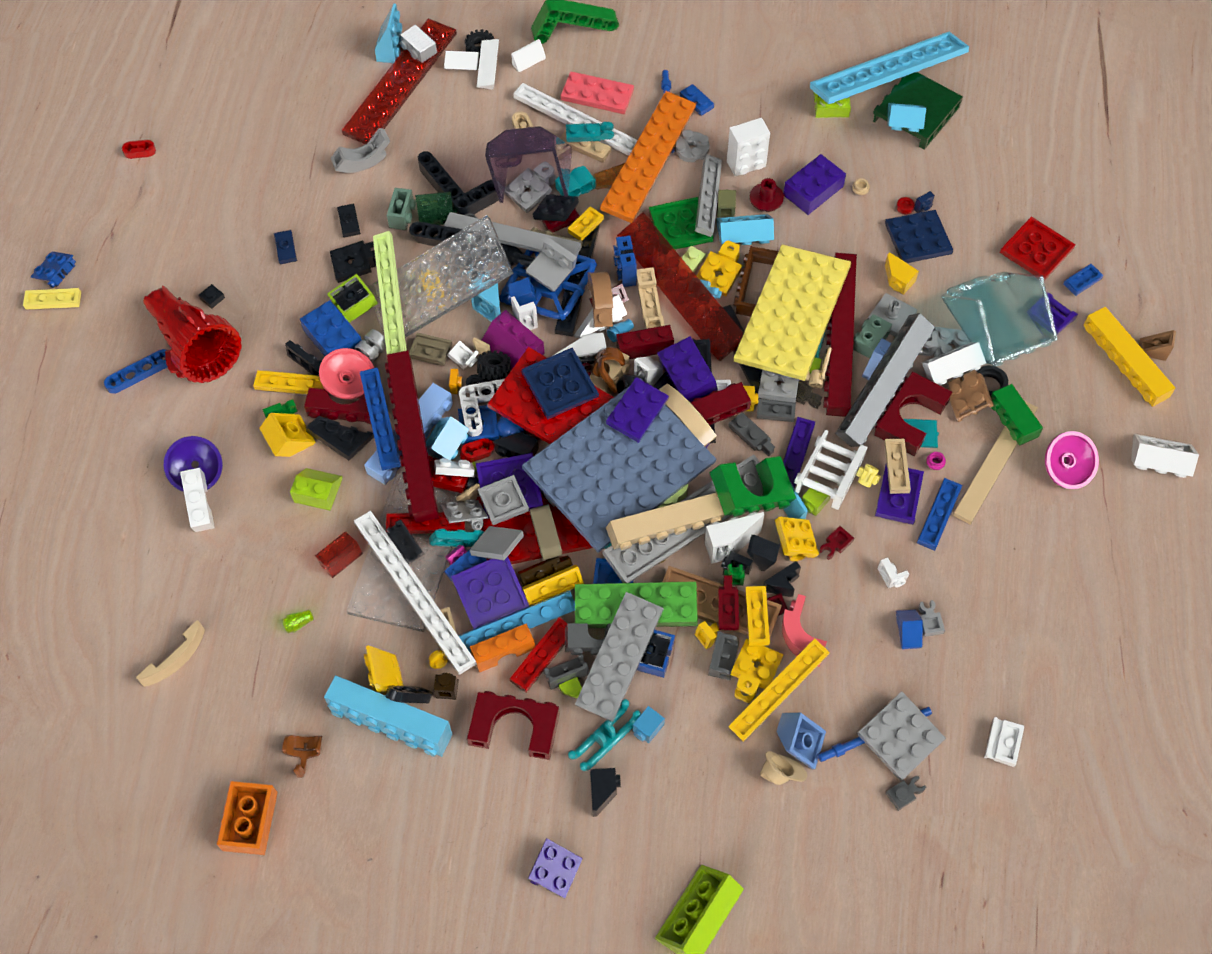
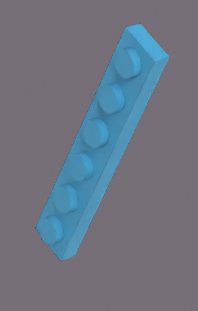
[458,590,575,653]

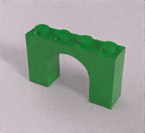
[709,456,796,517]

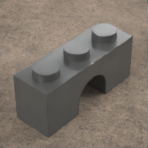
[565,623,611,655]

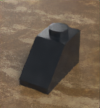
[590,768,621,817]

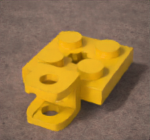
[695,240,742,297]
[730,639,784,703]

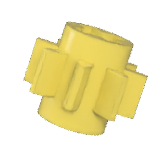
[856,464,881,488]

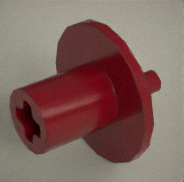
[749,178,784,212]

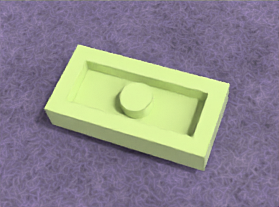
[672,246,706,282]

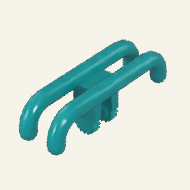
[568,699,641,771]

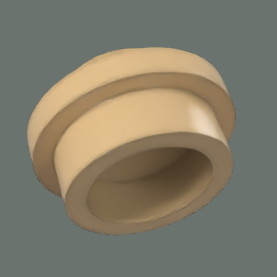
[852,178,870,195]

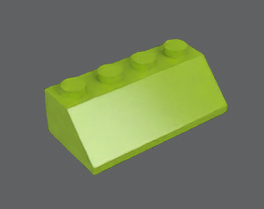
[655,865,744,954]

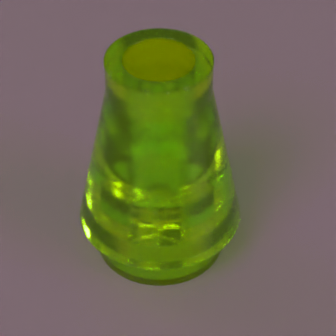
[282,610,314,634]

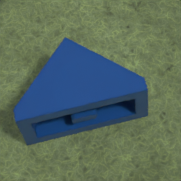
[896,609,923,649]

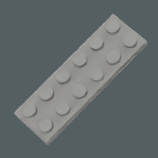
[575,592,664,722]

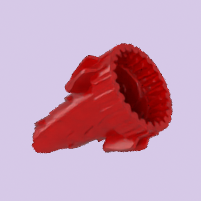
[143,285,242,383]

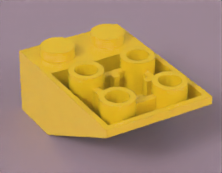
[364,645,404,696]

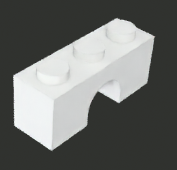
[180,468,215,532]

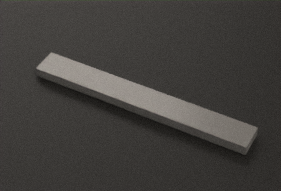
[444,212,581,257]

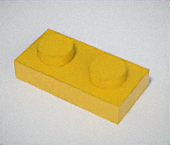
[567,206,604,240]

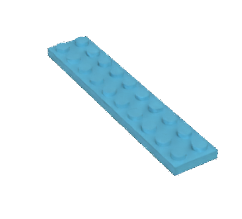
[810,32,969,104]

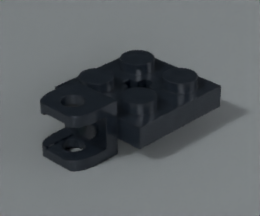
[330,241,376,283]

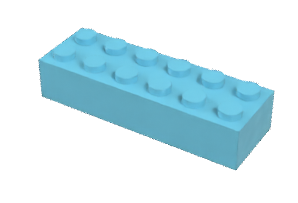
[324,675,453,757]

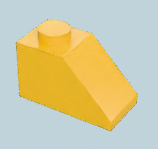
[885,252,919,295]

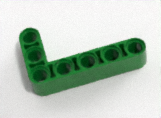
[531,0,619,44]

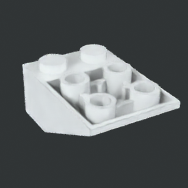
[705,512,764,564]

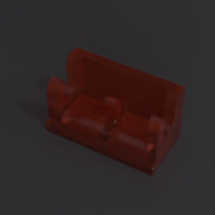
[315,531,363,578]

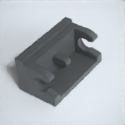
[708,631,739,681]
[543,654,589,690]

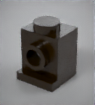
[434,673,459,700]

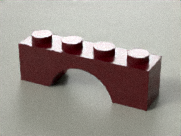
[304,388,371,424]

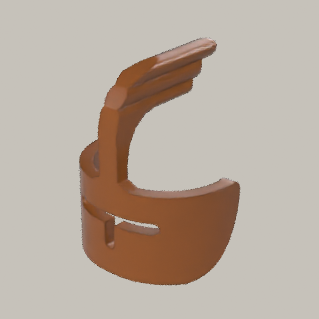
[593,347,625,393]
[282,735,322,778]

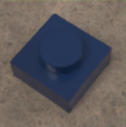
[914,191,935,213]

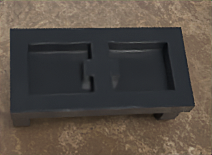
[386,519,425,565]

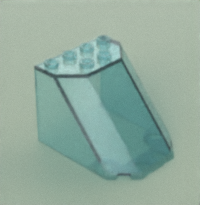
[942,272,1058,366]

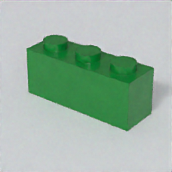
[991,384,1043,446]

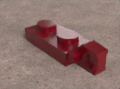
[718,575,739,630]

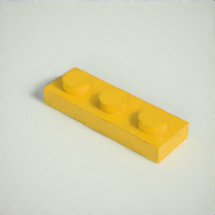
[522,564,584,606]
[745,586,770,646]

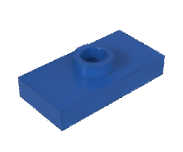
[1063,264,1104,296]

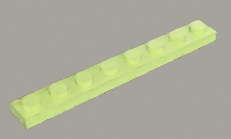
[373,231,406,354]

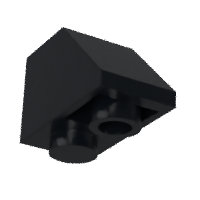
[494,432,539,457]

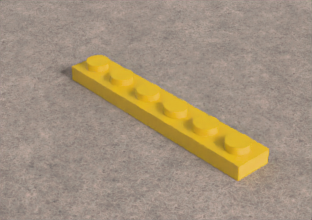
[728,638,830,742]

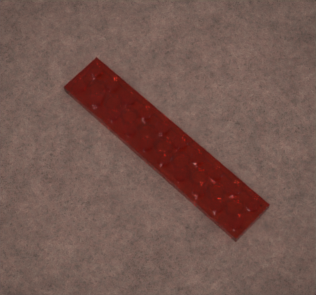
[342,18,457,144]
[617,212,744,361]

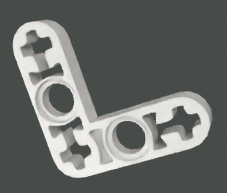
[459,379,505,437]

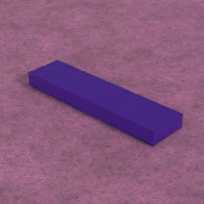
[783,417,816,488]

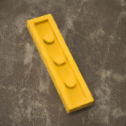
[253,370,325,394]

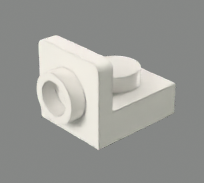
[877,558,909,588]

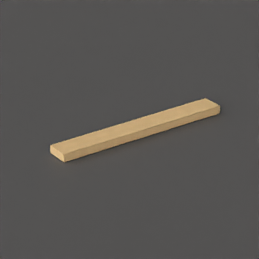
[953,401,1038,525]

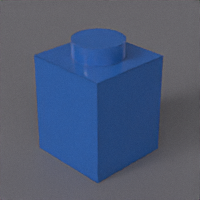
[507,277,537,306]

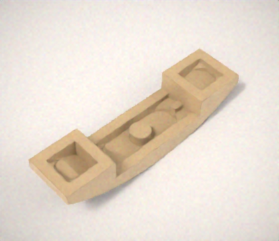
[637,267,665,329]
[659,384,717,446]
[136,620,205,687]

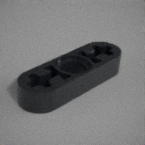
[386,686,433,704]

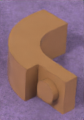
[587,272,613,327]

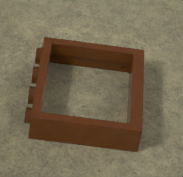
[733,246,779,317]

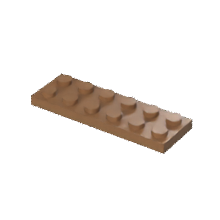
[662,566,782,637]

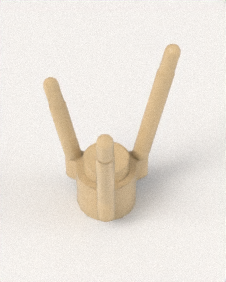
[806,347,832,388]

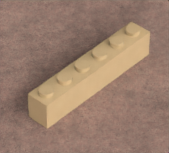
[606,492,725,550]

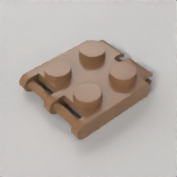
[947,370,994,422]

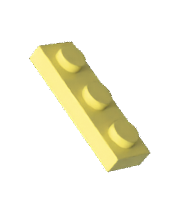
[23,288,81,310]

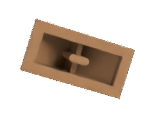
[1139,330,1176,361]

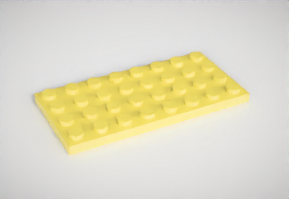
[734,245,851,381]

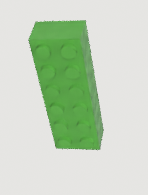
[575,582,698,628]

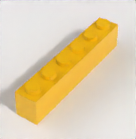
[1083,306,1175,407]

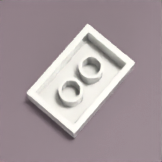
[727,118,770,176]

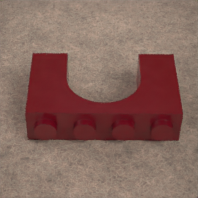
[874,371,952,457]
[467,691,560,760]

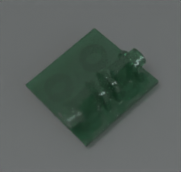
[415,192,454,225]

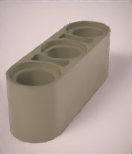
[529,504,562,560]

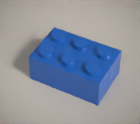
[300,300,361,357]

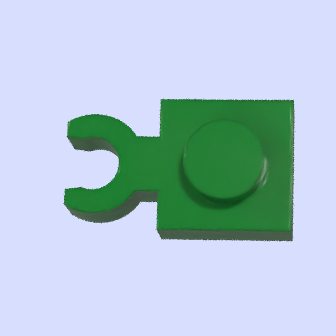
[262,400,298,418]
[724,564,745,586]

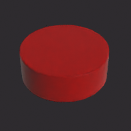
[896,197,915,215]

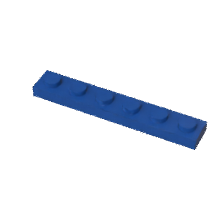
[360,368,401,471]

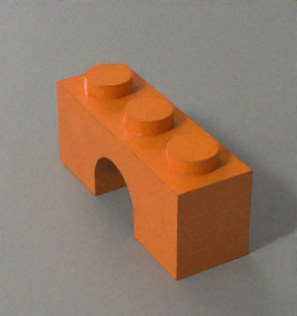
[470,623,535,673]

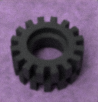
[465,29,494,58]
[477,350,511,381]

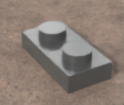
[757,399,796,422]

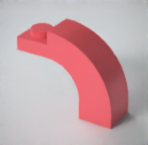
[782,594,827,667]

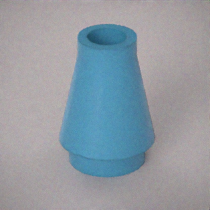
[607,319,634,342]

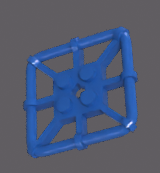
[499,249,597,320]

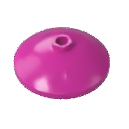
[1045,431,1099,489]

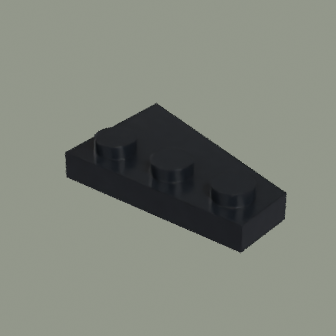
[306,416,374,461]

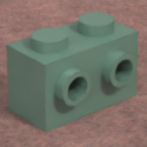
[387,188,416,230]
[853,314,892,359]

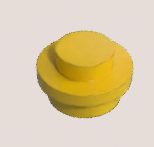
[429,650,448,669]

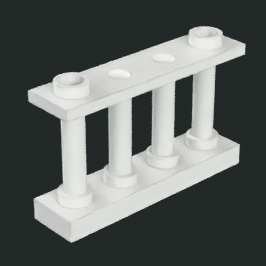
[794,430,868,510]

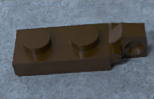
[517,555,573,587]

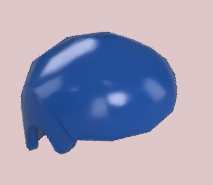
[497,416,526,438]

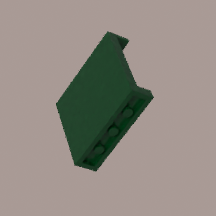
[873,72,963,150]

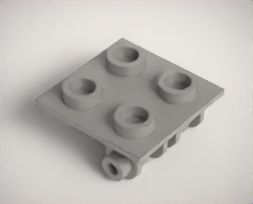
[440,499,488,530]

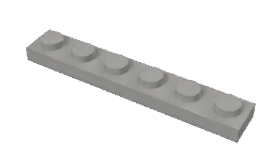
[695,154,722,237]

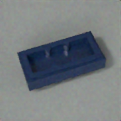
[274,230,297,264]

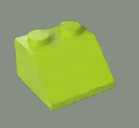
[290,468,343,511]

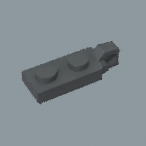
[728,412,775,456]

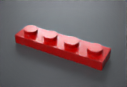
[386,512,465,535]
[510,617,567,692]

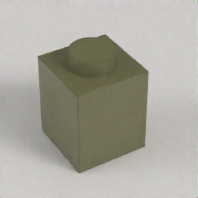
[717,189,736,217]

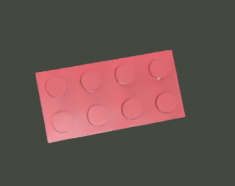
[561,71,634,114]

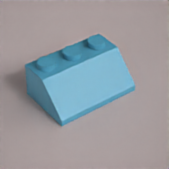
[716,214,774,245]

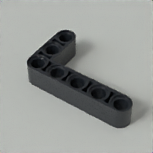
[418,151,500,215]
[409,222,494,286]

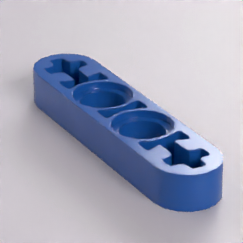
[104,349,167,394]

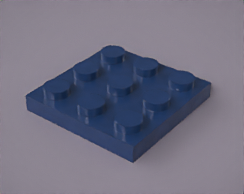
[885,210,953,263]
[521,347,599,420]

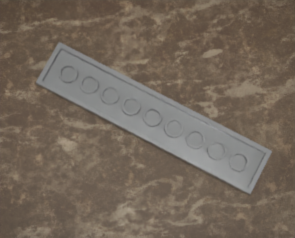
[602,455,763,583]

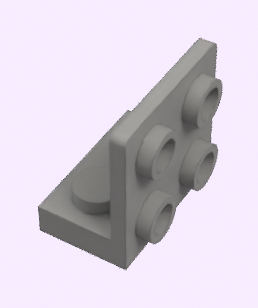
[526,237,577,292]

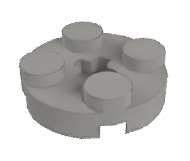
[675,130,709,162]

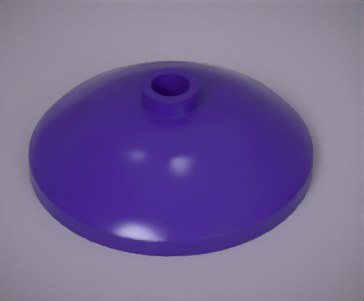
[163,436,223,492]

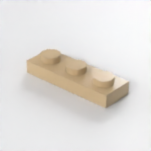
[559,130,612,163]
[884,439,911,494]

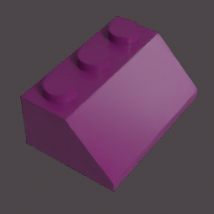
[481,310,545,370]

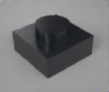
[199,284,225,309]

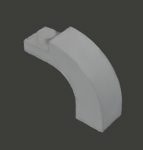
[331,128,390,173]

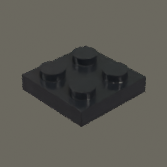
[533,194,579,222]

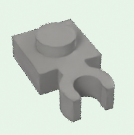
[919,600,945,637]

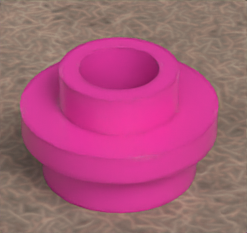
[926,452,946,470]

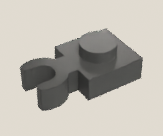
[886,776,926,811]

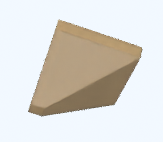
[473,337,490,357]
[456,484,480,501]

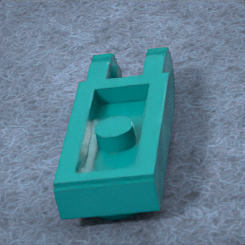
[566,122,614,142]
[429,529,484,547]

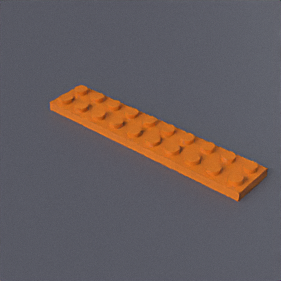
[600,91,697,224]

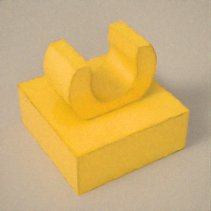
[694,621,719,649]

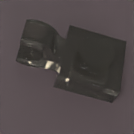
[796,381,822,409]

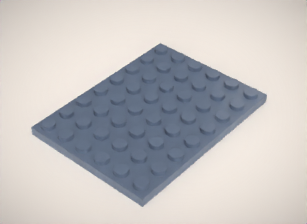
[522,378,716,553]

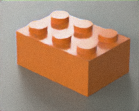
[217,781,278,855]

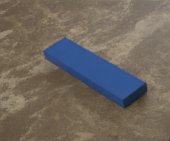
[917,478,962,551]

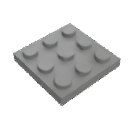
[857,692,946,781]

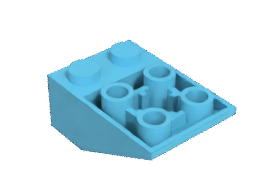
[375,3,402,64]

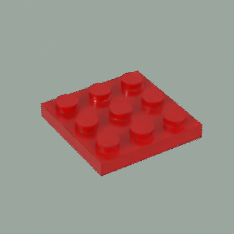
[1000,216,1076,281]

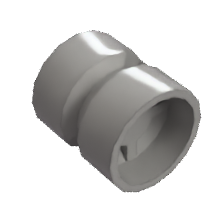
[354,329,386,363]

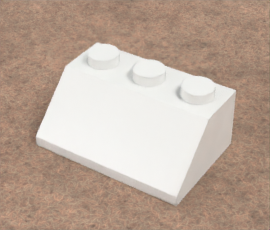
[1131,434,1199,478]

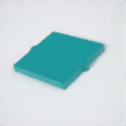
[903,419,939,448]

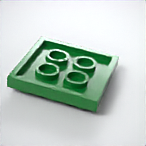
[649,197,714,252]

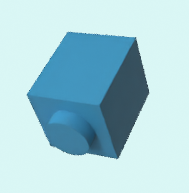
[633,706,665,743]

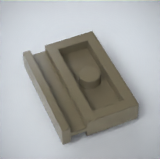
[409,332,452,366]

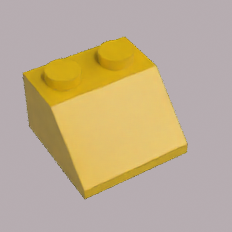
[259,413,316,457]

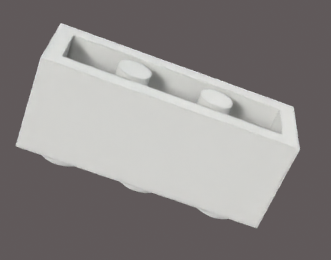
[922,341,986,385]

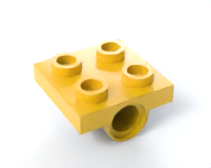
[775,517,819,561]

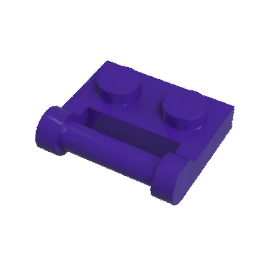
[1028,293,1078,335]

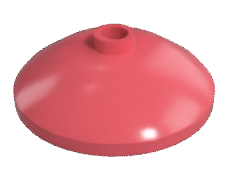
[319,348,374,400]

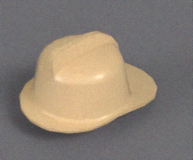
[760,751,808,785]

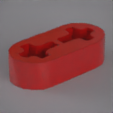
[122,140,156,159]
[459,438,494,463]

